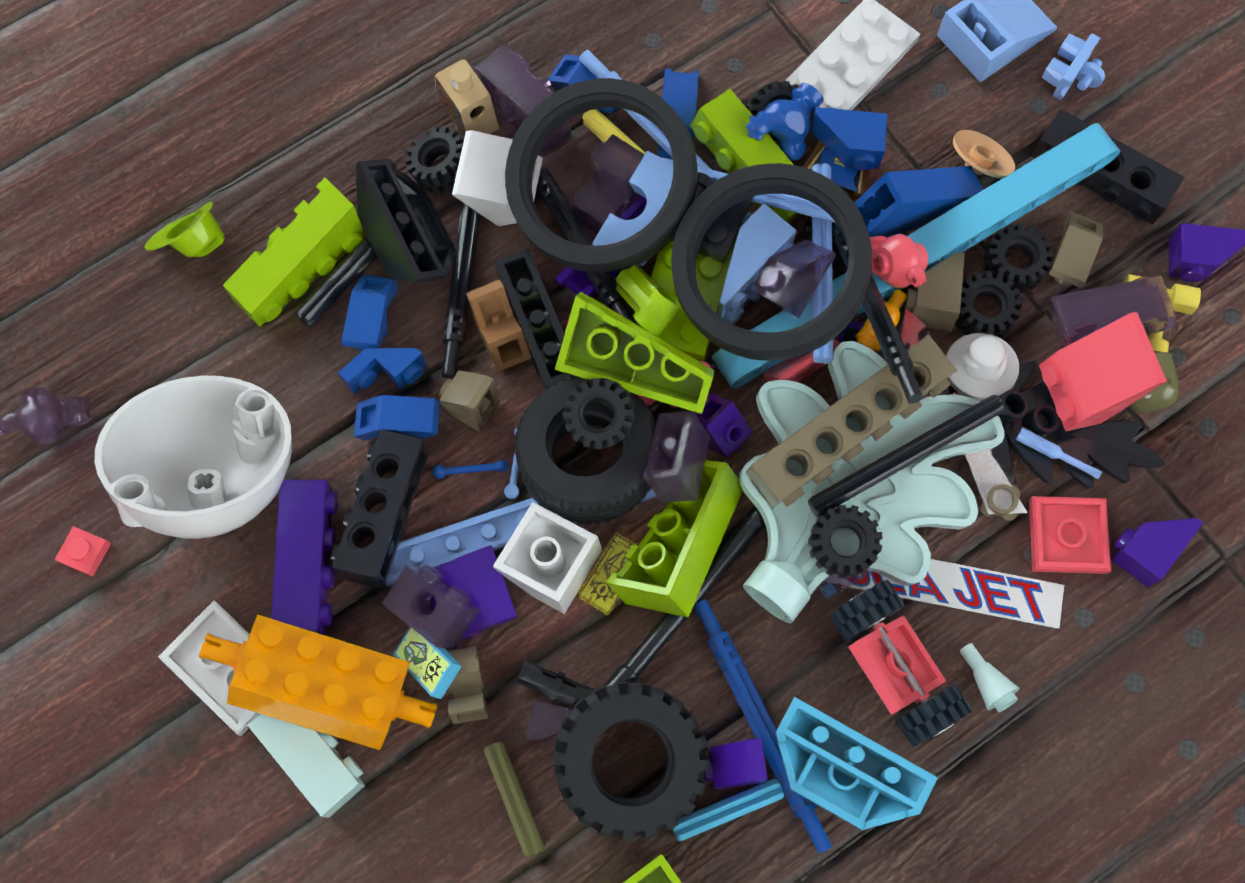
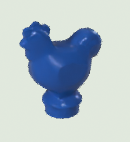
[746,82,824,161]

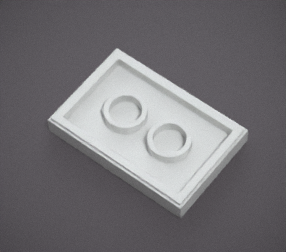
[158,601,260,736]

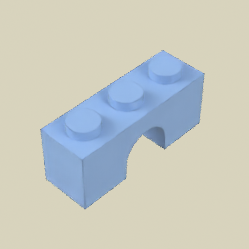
[592,151,673,269]

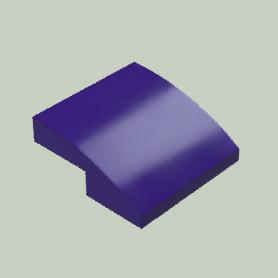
[422,545,517,646]

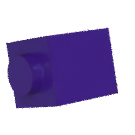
[1169,223,1245,282]
[1111,518,1203,587]
[704,738,767,790]

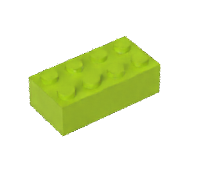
[637,234,738,362]

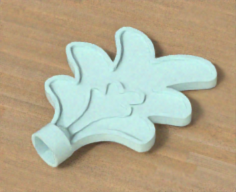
[739,341,1004,624]

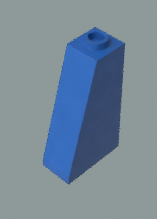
[854,166,984,237]

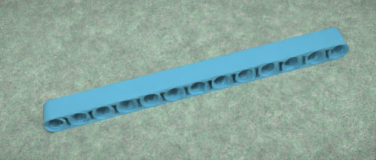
[712,123,1120,389]

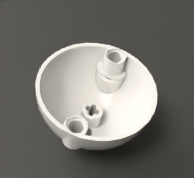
[94,376,292,539]

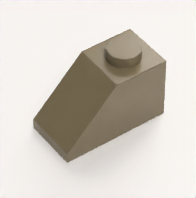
[904,252,965,332]
[439,370,499,432]

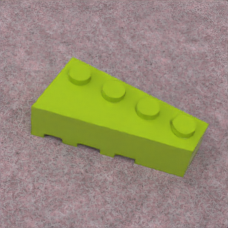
[223,178,366,327]
[555,292,714,414]
[606,459,743,617]

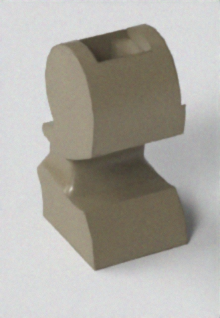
[447,645,488,724]

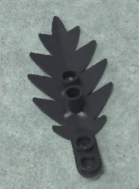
[886,361,1165,489]

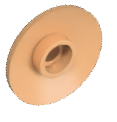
[953,130,1015,179]

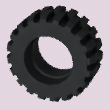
[553,682,709,842]

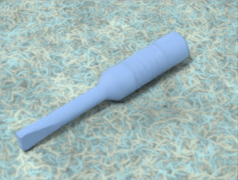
[1015,427,1102,479]

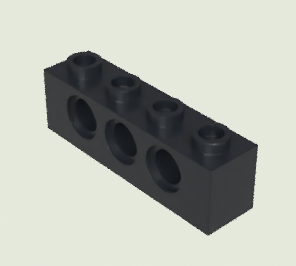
[1031,109,1185,225]
[495,248,581,389]
[331,429,429,589]

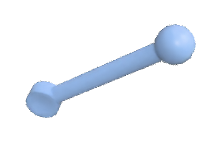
[504,427,519,500]

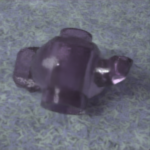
[0,387,91,444]

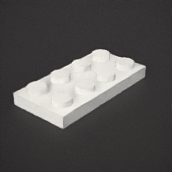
[785,0,920,114]

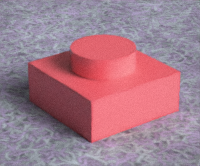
[55,526,111,577]

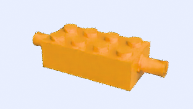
[199,615,437,750]

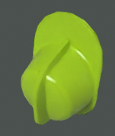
[144,202,225,258]

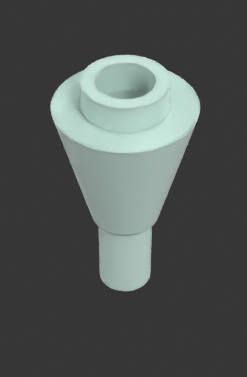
[959,643,1020,712]

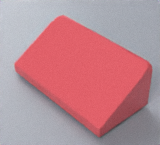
[763,339,840,382]

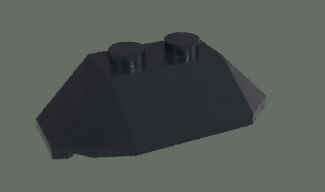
[356,159,456,283]

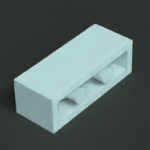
[247,714,365,818]

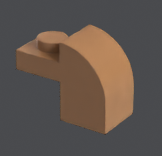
[466,280,531,372]

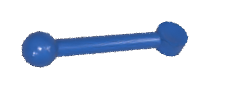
[432,461,509,479]

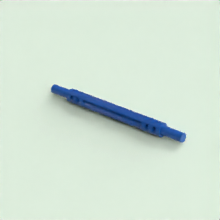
[695,599,833,854]

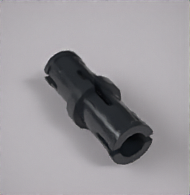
[516,660,596,707]

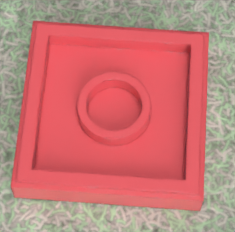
[1029,496,1111,574]

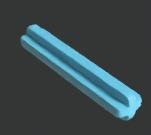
[673,779,784,841]

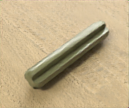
[484,741,544,857]

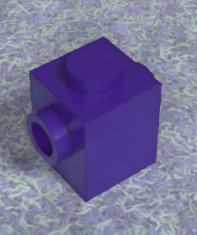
[686,393,753,458]

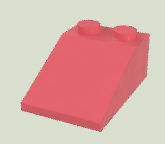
[1039,312,1167,431]

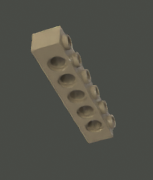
[745,334,957,508]

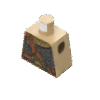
[435,59,499,138]

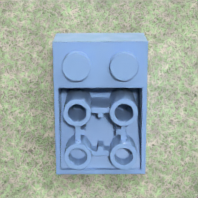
[937,0,1057,83]
[717,204,797,325]

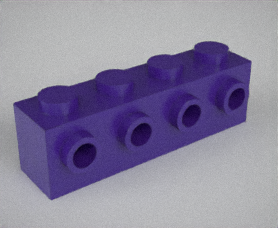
[271,480,338,635]

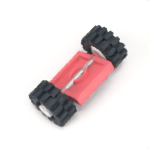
[829,579,973,748]

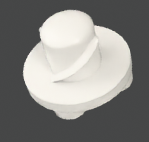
[946,333,1019,401]

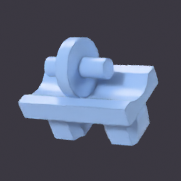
[1041,33,1105,100]

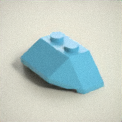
[775,697,938,830]

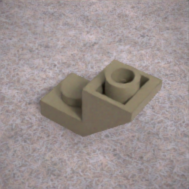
[1049,211,1103,288]

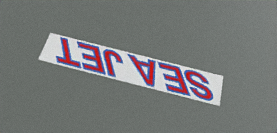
[822,559,1064,629]

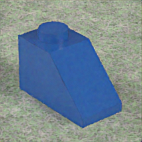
[811,107,887,170]

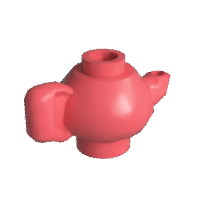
[870,234,928,288]

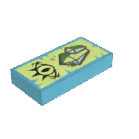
[394,622,462,699]

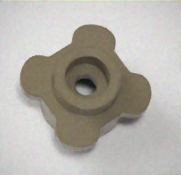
[980,484,1021,521]

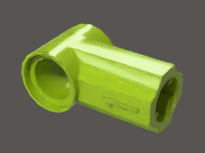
[615,265,682,336]

